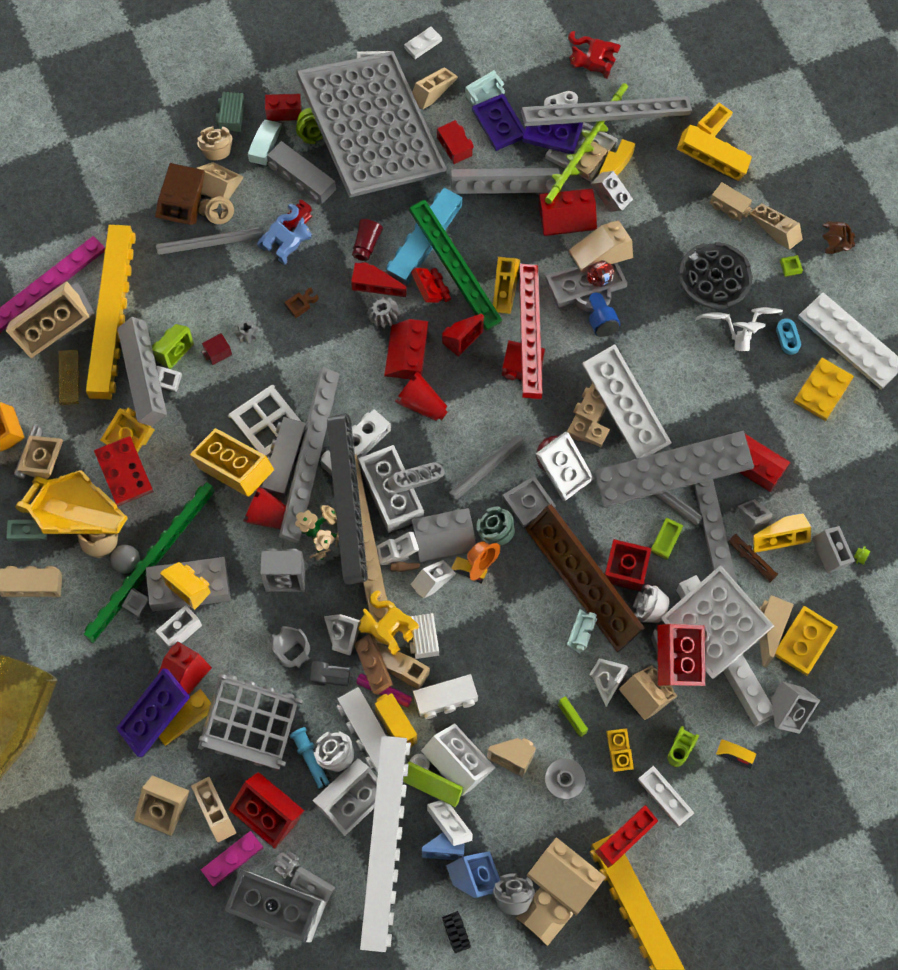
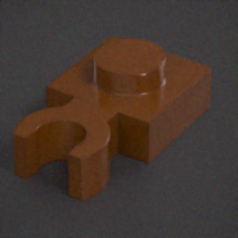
[284,288,319,319]

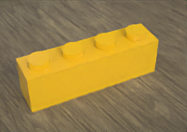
[677,124,752,181]

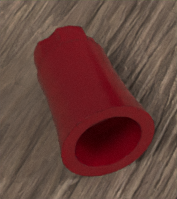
[352,219,383,262]

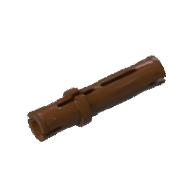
[728,534,778,582]

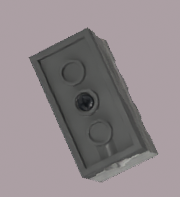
[224,870,326,942]

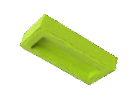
[651,518,684,560]
[558,696,588,737]

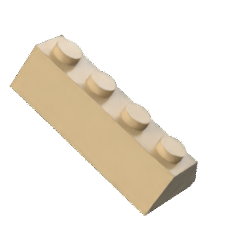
[6,281,89,358]

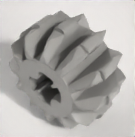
[368,296,400,328]

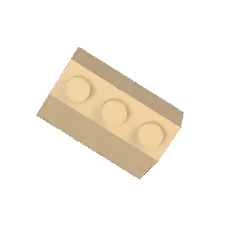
[527,837,606,916]

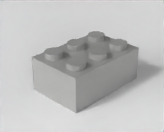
[261,548,305,592]

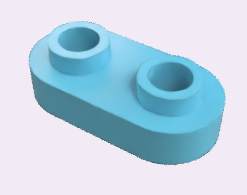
[776,319,801,355]

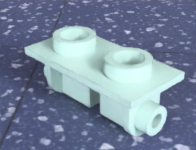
[567,609,597,654]

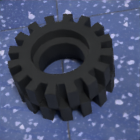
[442,911,471,953]

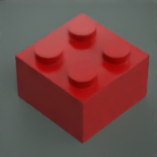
[605,539,652,592]

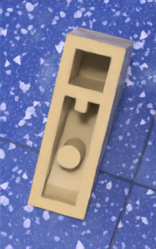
[412,67,458,110]
[191,777,236,842]

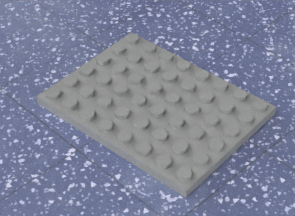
[296,51,447,198]

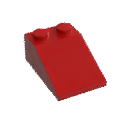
[158,641,212,695]

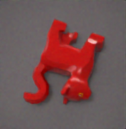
[568,31,621,79]

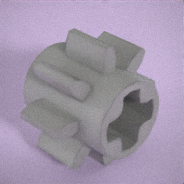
[235,320,259,344]
[274,851,300,879]

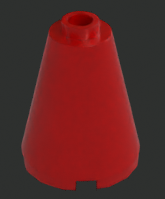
[395,372,448,421]
[243,487,286,530]

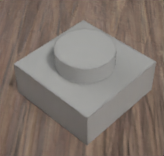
[122,588,149,616]

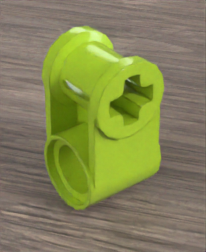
[667,726,700,767]

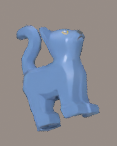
[257,204,312,265]

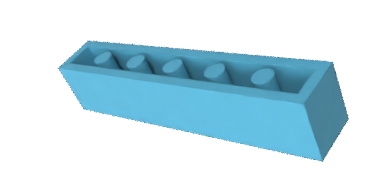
[386,188,462,287]

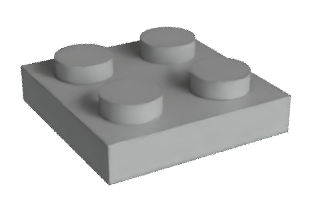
[502,476,556,528]

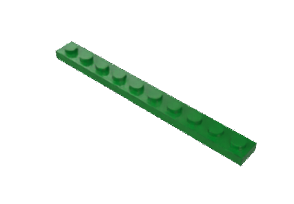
[84,482,215,643]

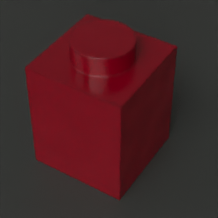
[201,333,232,365]

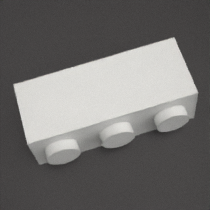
[413,674,478,719]

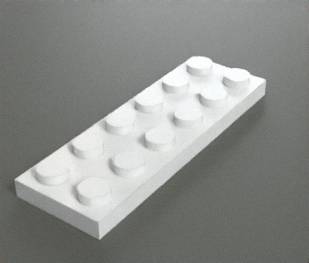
[798,293,898,390]
[581,344,672,459]

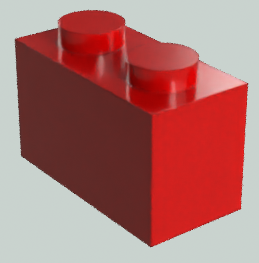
[265,94,302,121]
[437,120,474,164]

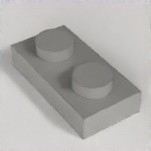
[290,867,335,906]

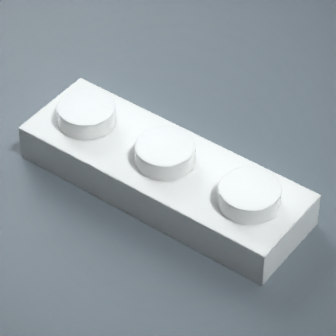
[638,766,694,827]
[427,800,472,846]

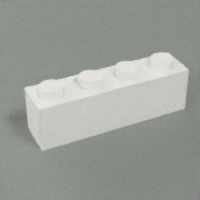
[336,687,386,772]

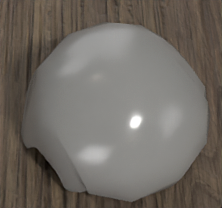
[109,545,140,574]

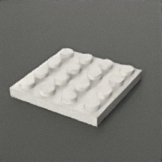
[661,565,774,679]

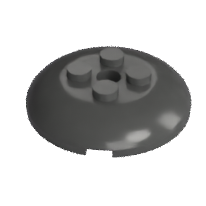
[679,242,753,309]

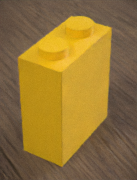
[374,693,417,747]

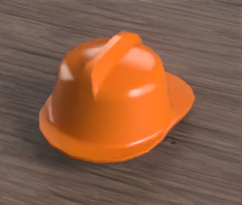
[467,541,500,581]

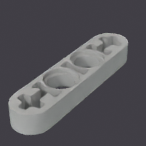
[388,462,445,492]

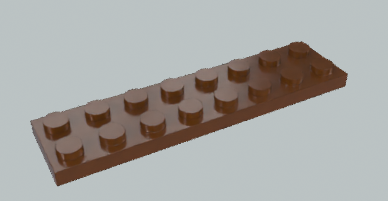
[526,504,645,652]

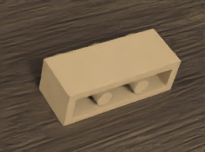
[0,566,62,597]

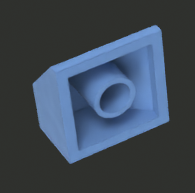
[422,833,465,860]
[446,851,500,898]

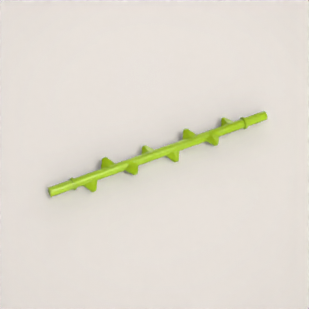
[545,83,628,204]

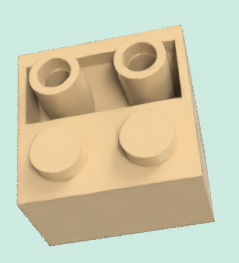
[619,665,677,720]

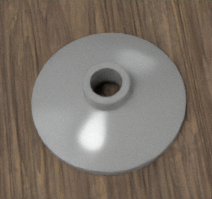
[545,758,586,799]

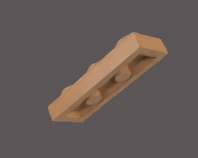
[354,634,393,695]

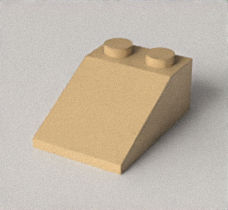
[569,220,633,273]
[759,595,794,668]

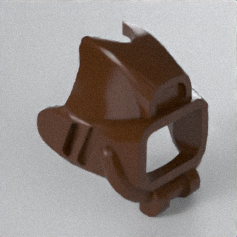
[822,221,855,254]

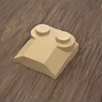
[515,887,573,946]

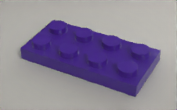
[116,669,190,757]

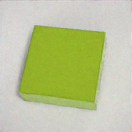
[780,255,803,277]

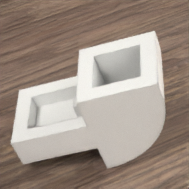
[376,532,419,565]

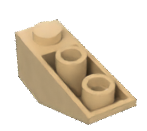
[749,203,803,250]
[378,643,430,690]

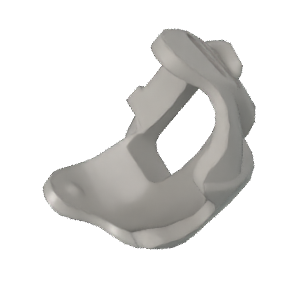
[271,626,310,668]

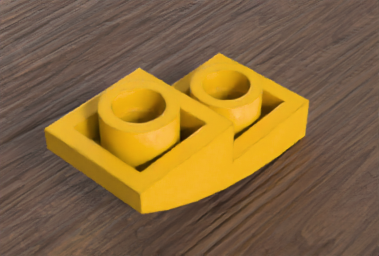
[606,728,634,772]

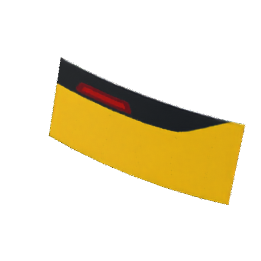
[451,556,488,584]
[716,739,756,769]

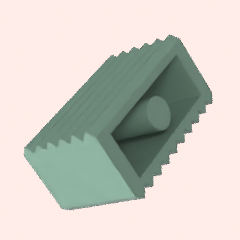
[215,92,245,132]

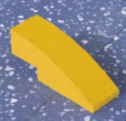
[697,103,733,136]
[598,139,635,176]

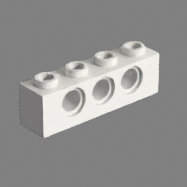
[321,409,391,476]

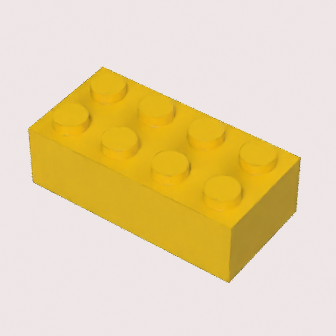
[190,428,274,497]

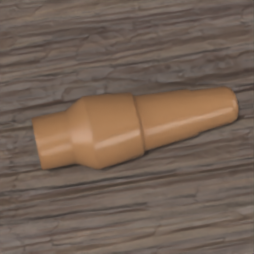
[390,561,420,572]

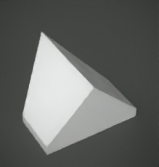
[324,614,360,655]
[589,658,629,707]

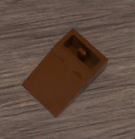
[155,163,205,225]

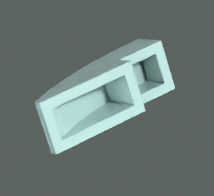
[248,119,282,166]

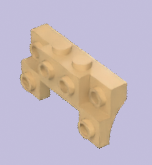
[567,383,610,447]

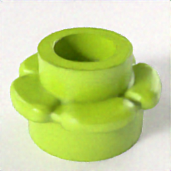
[854,546,870,565]

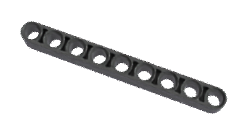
[327,413,368,585]

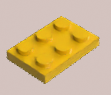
[793,358,854,421]
[774,606,838,676]

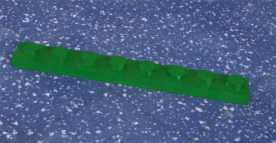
[409,200,502,331]

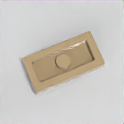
[575,141,608,179]

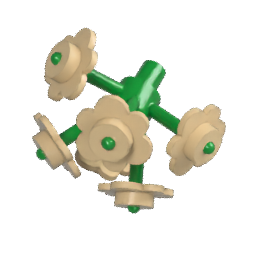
[295,505,339,560]

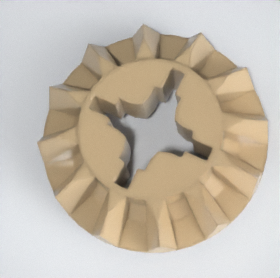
[205,196,234,224]

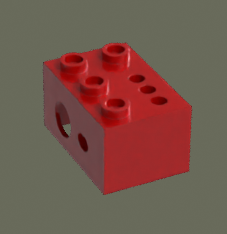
[94,436,154,506]

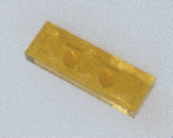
[59,350,79,405]

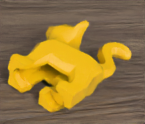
[358,590,419,656]

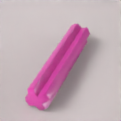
[356,673,412,707]

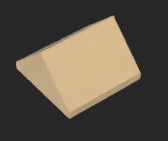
[17,436,63,479]

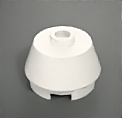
[633,584,669,623]
[314,731,354,772]

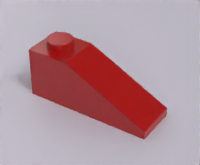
[351,262,407,297]

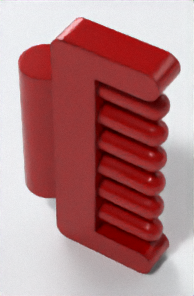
[283,199,312,231]

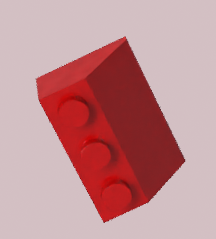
[538,188,597,236]
[384,319,428,380]
[739,434,791,492]
[657,624,705,686]
[229,772,305,849]

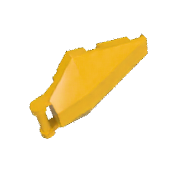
[15,470,128,534]

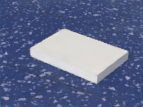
[536,432,594,501]

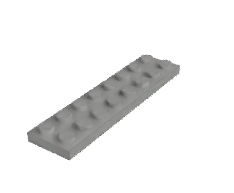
[595,431,754,508]

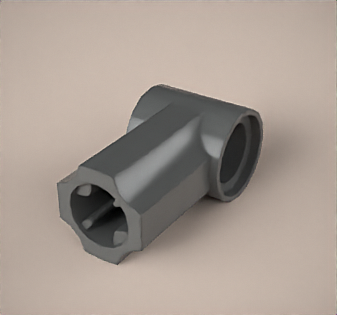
[309,661,350,686]

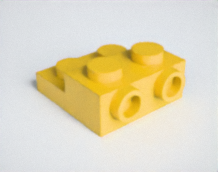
[100,408,155,453]

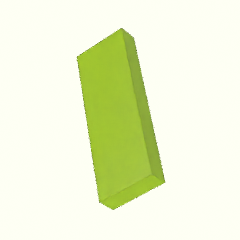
[403,761,463,807]

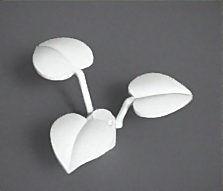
[695,307,783,351]

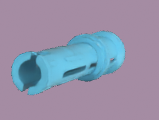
[289,727,330,789]

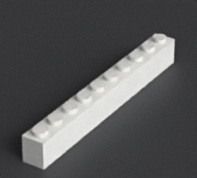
[360,736,411,952]

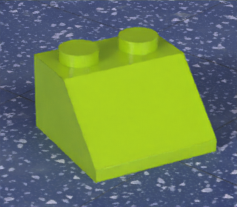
[152,324,194,369]

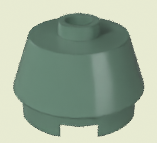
[477,507,515,545]

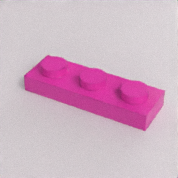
[201,831,264,887]

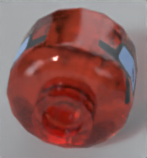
[586,260,615,287]

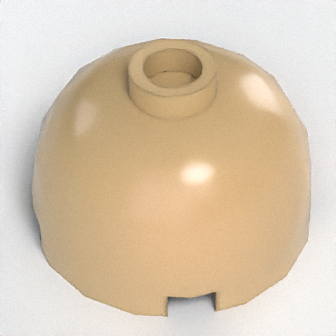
[77,534,118,558]

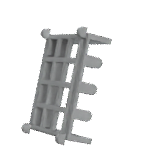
[198,673,303,772]

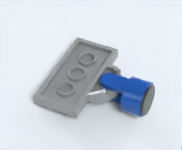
[545,262,627,337]

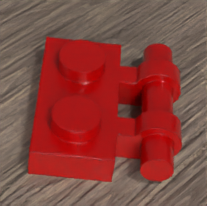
[411,268,451,303]

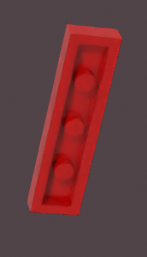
[595,805,658,868]

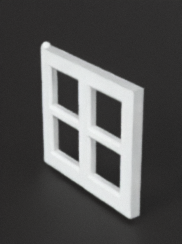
[228,385,301,456]

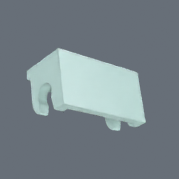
[465,70,505,106]

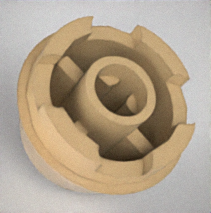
[197,126,233,160]

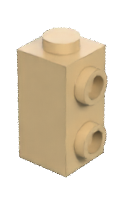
[709,182,752,222]

